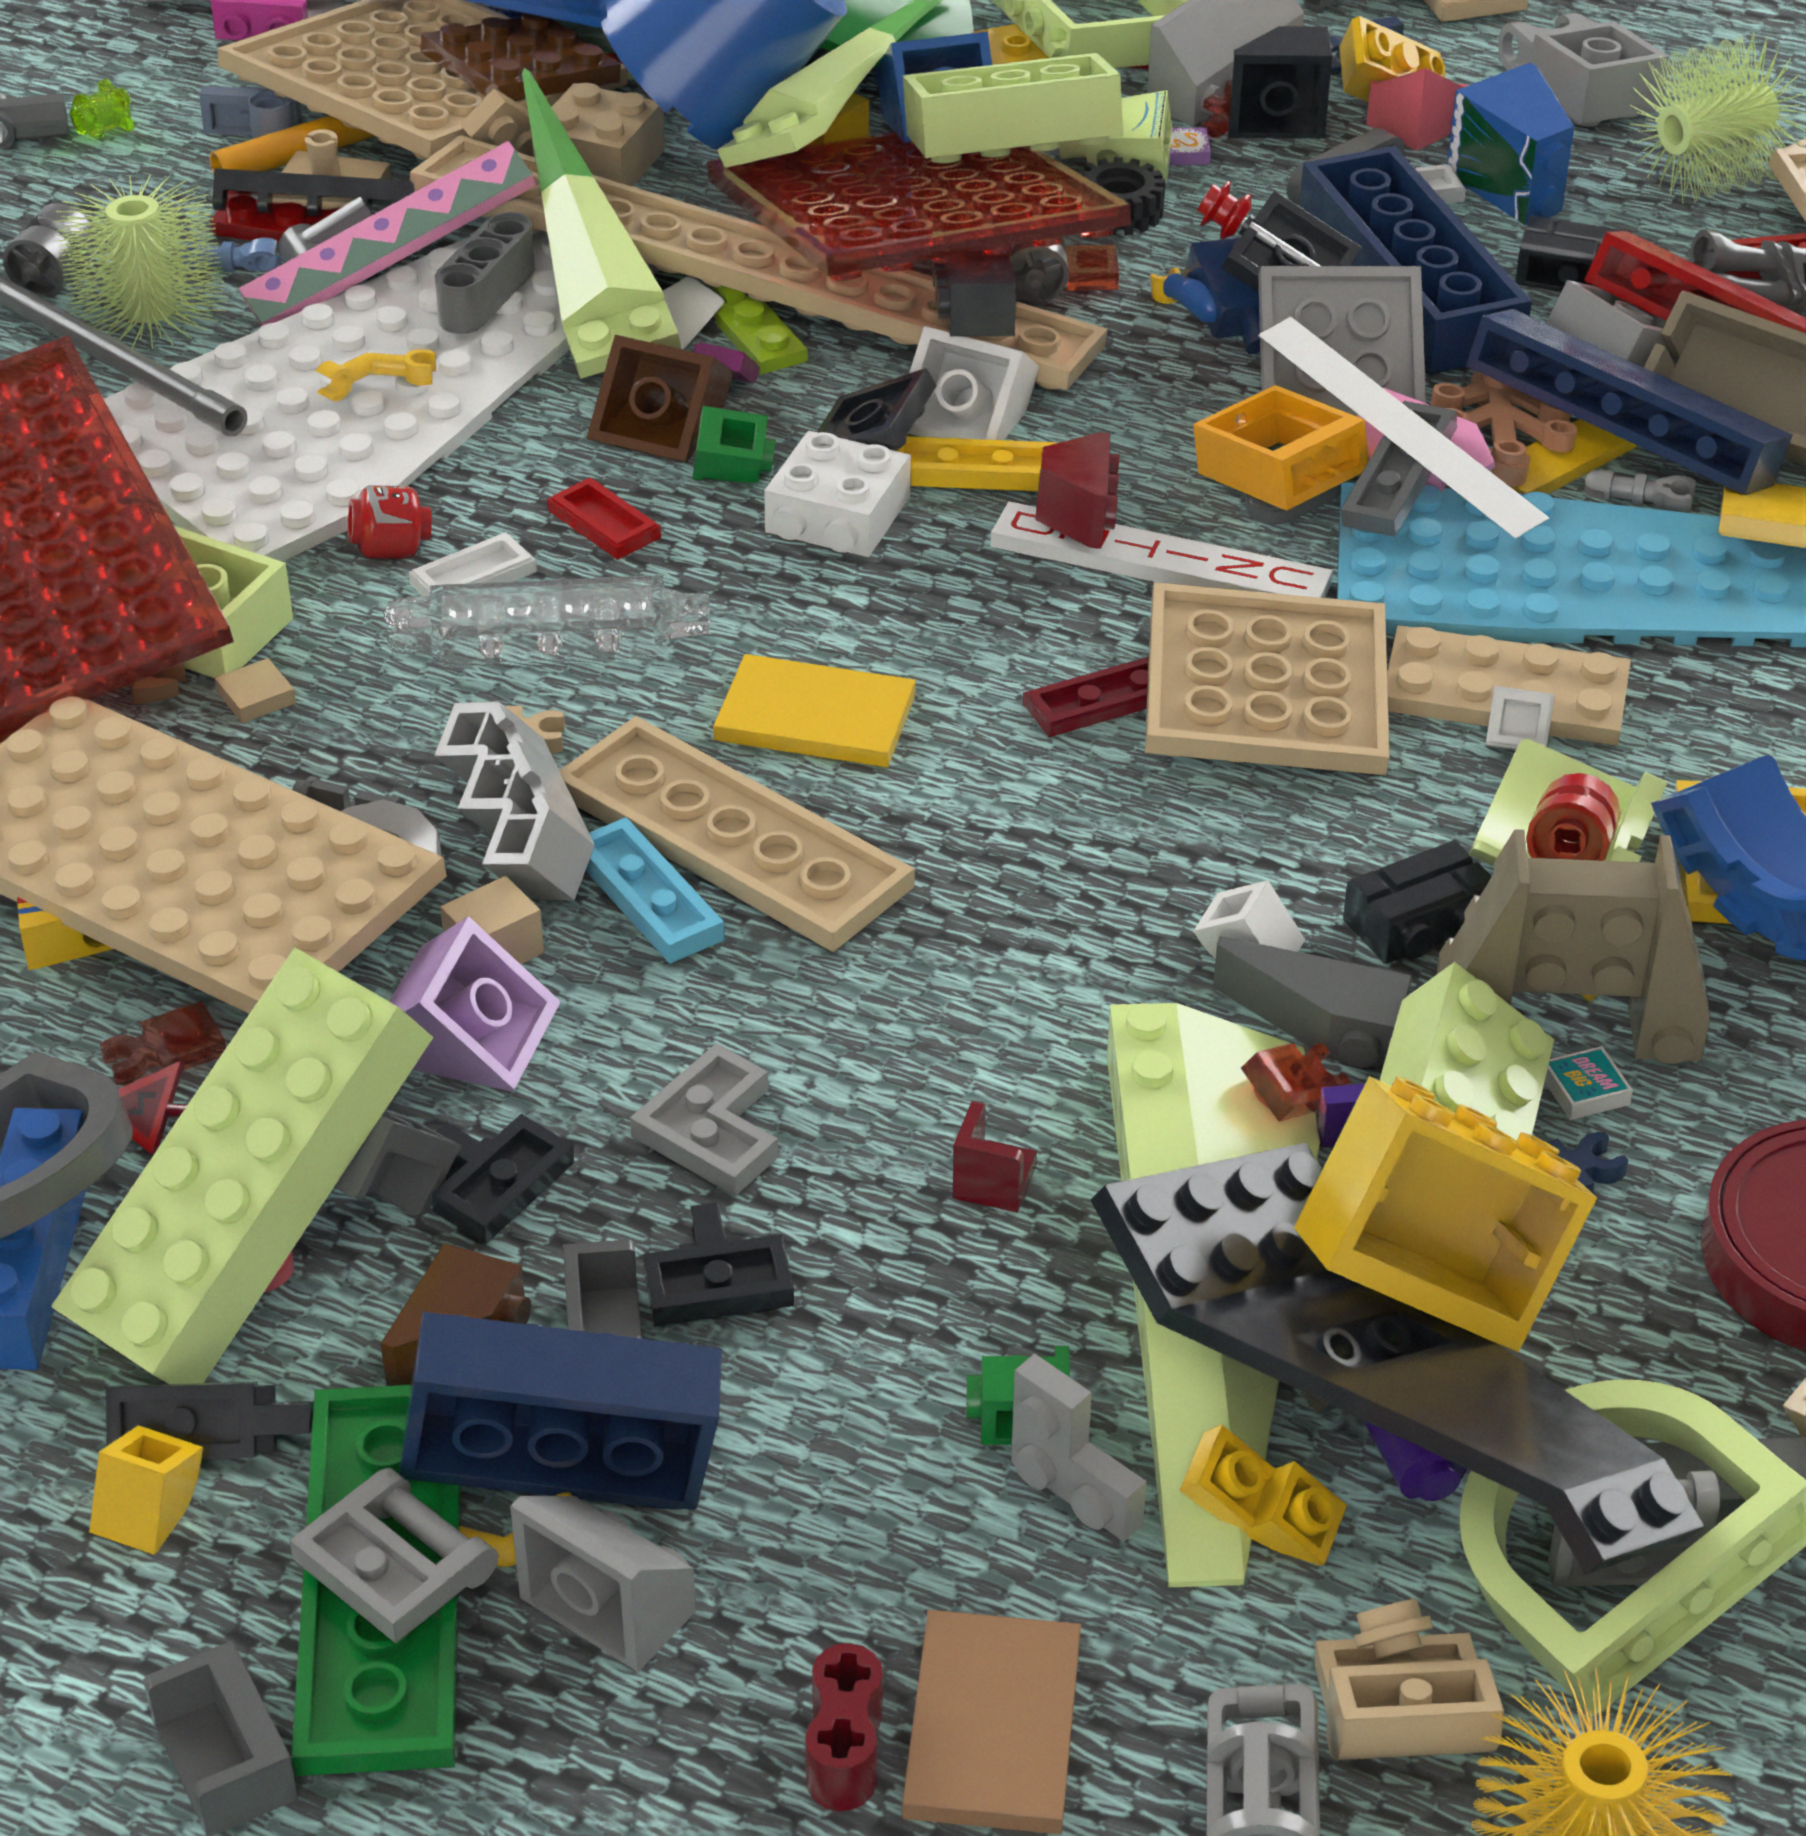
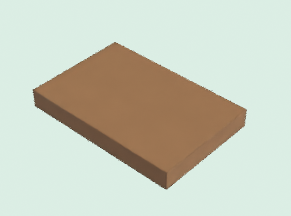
[902,1610,1081,1834]

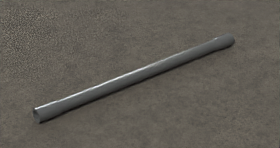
[0,275,248,437]

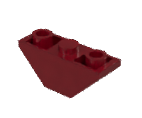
[1035,432,1120,549]

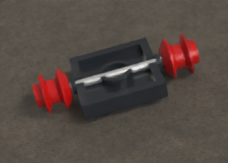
[1197,180,1362,293]

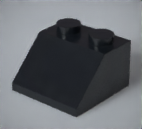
[1228,26,1333,139]

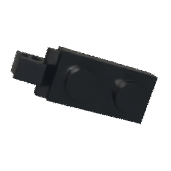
[106,1381,314,1459]

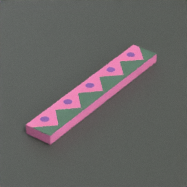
[239,141,536,326]

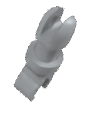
[1584,470,1696,513]

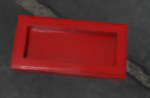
[547,477,661,560]

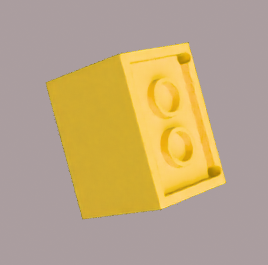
[1294,1076,1597,1353]

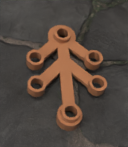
[1430,371,1578,487]

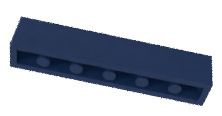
[1466,309,1793,495]

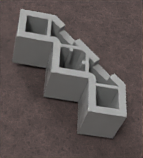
[434,701,595,901]

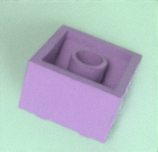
[389,916,561,1091]

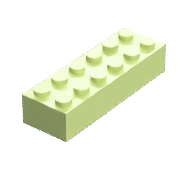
[51,947,434,1384]

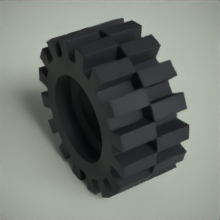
[1074,157,1165,235]

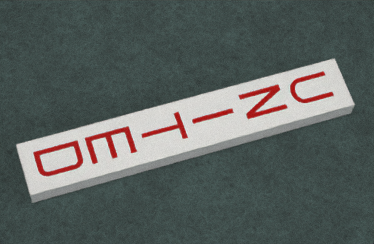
[991,501,1333,598]

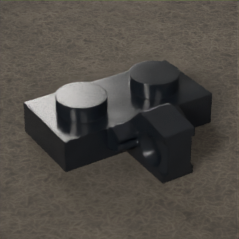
[432,1114,574,1244]
[643,1202,794,1326]

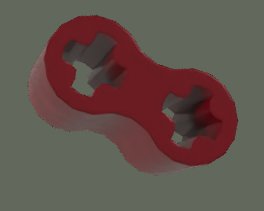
[805,1643,883,1811]

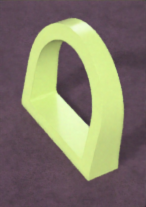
[1460,1379,1806,1716]

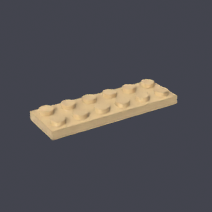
[559,716,915,952]

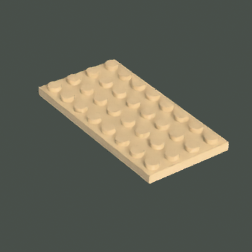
[0,691,447,1014]

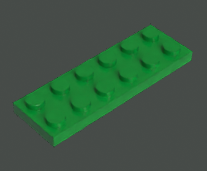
[292,1385,462,1776]

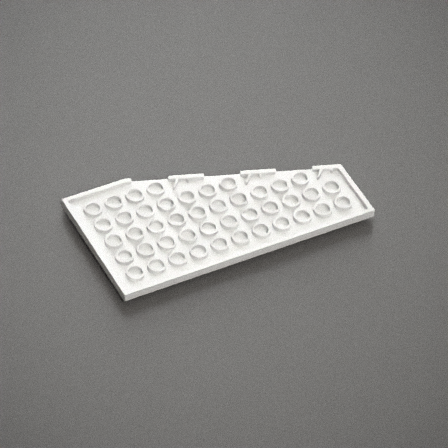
[58,231,660,562]

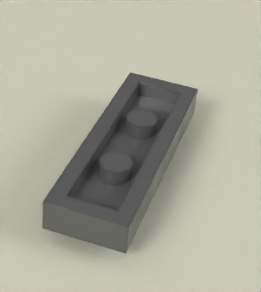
[1341,401,1457,537]

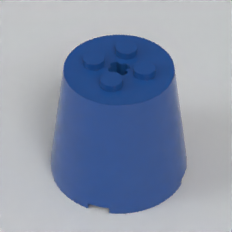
[599,0,847,150]

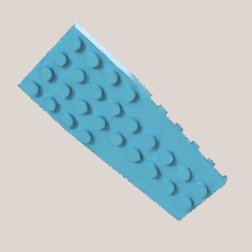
[1337,482,1806,647]

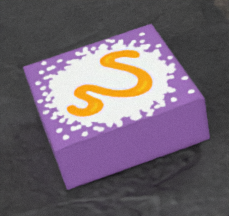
[1169,127,1211,165]

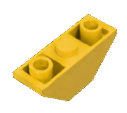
[1339,16,1446,102]

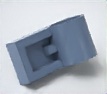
[199,85,303,139]

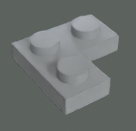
[630,1043,779,1197]
[1011,1353,1146,1542]

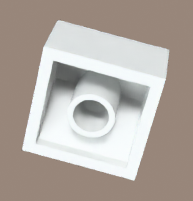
[908,326,1040,440]

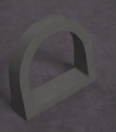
[0,1051,133,1239]

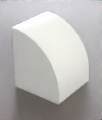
[1193,880,1305,959]

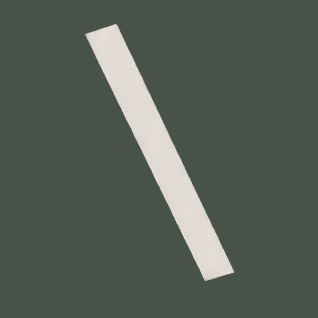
[1258,317,1549,538]

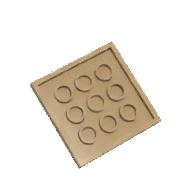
[1145,582,1390,775]

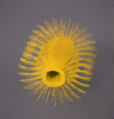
[1471,1668,1732,1836]

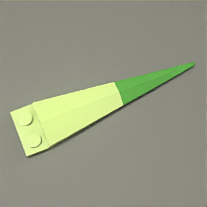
[717,0,943,168]
[522,68,682,379]

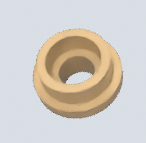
[1354,1599,1433,1659]

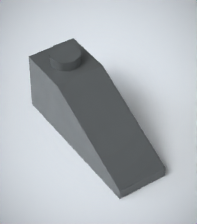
[1213,936,1412,1069]

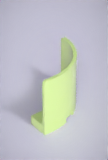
[1469,739,1668,866]

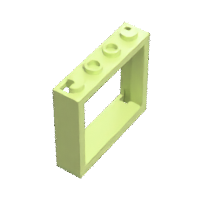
[992,0,1188,68]

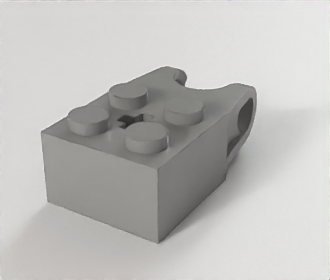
[1498,13,1670,127]

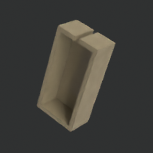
[1644,290,1806,466]

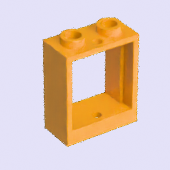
[1193,385,1368,511]

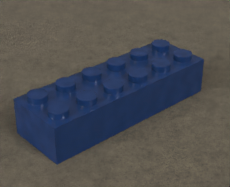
[1299,146,1532,374]

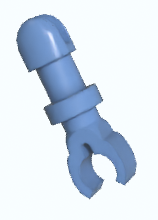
[180,238,281,272]

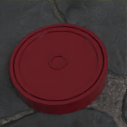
[1701,1119,1806,1352]

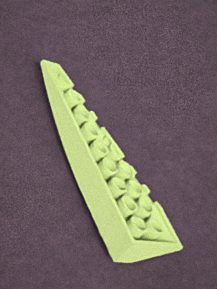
[1107,1003,1320,1587]

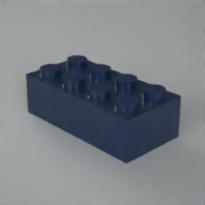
[399,1312,722,1509]

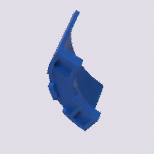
[1651,755,1806,961]

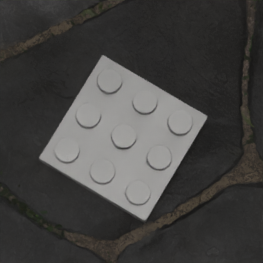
[1258,266,1426,416]

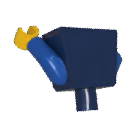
[1150,237,1260,354]

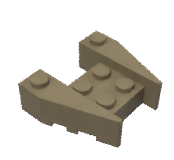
[1436,829,1710,1064]

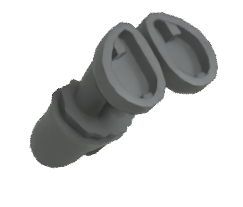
[1690,229,1806,314]

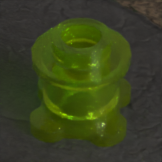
[70,78,134,140]

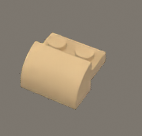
[1314,1633,1504,1760]

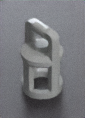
[1206,1684,1320,1836]

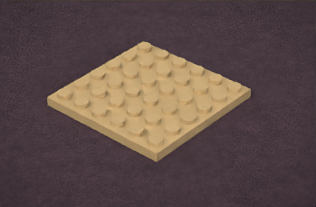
[218,0,628,160]

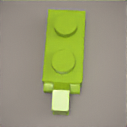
[714,285,808,375]

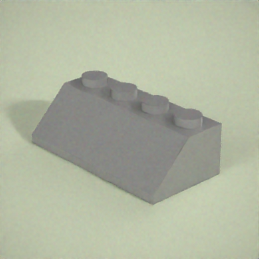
[1147,0,1304,126]

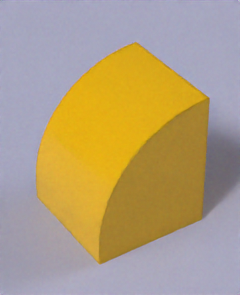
[89,1425,203,1555]

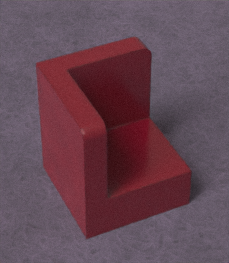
[952,1101,1037,1213]

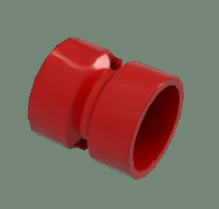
[1526,773,1621,861]

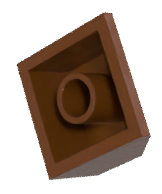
[586,334,733,463]

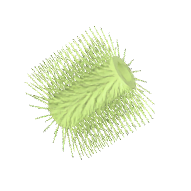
[1629,33,1806,204]
[53,174,227,349]

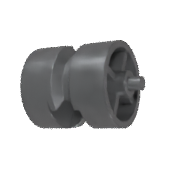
[3,203,97,297]
[1002,208,1069,300]

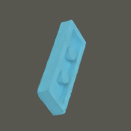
[585,817,725,964]

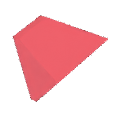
[1366,68,1467,151]

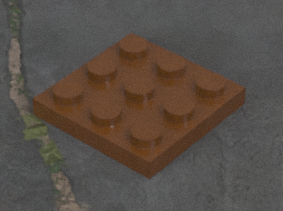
[421,13,621,101]

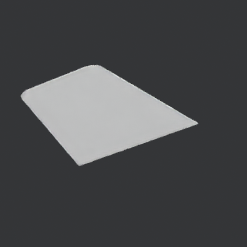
[663,277,724,350]

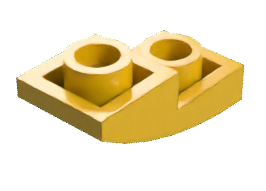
[1179,1425,1347,1566]

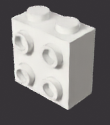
[764,431,911,557]

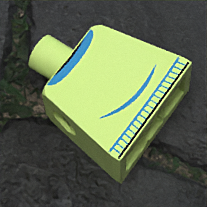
[1059,91,1173,182]

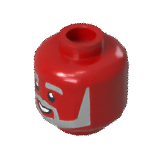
[347,485,432,559]

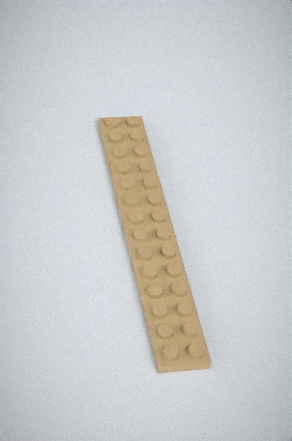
[410,135,1108,391]

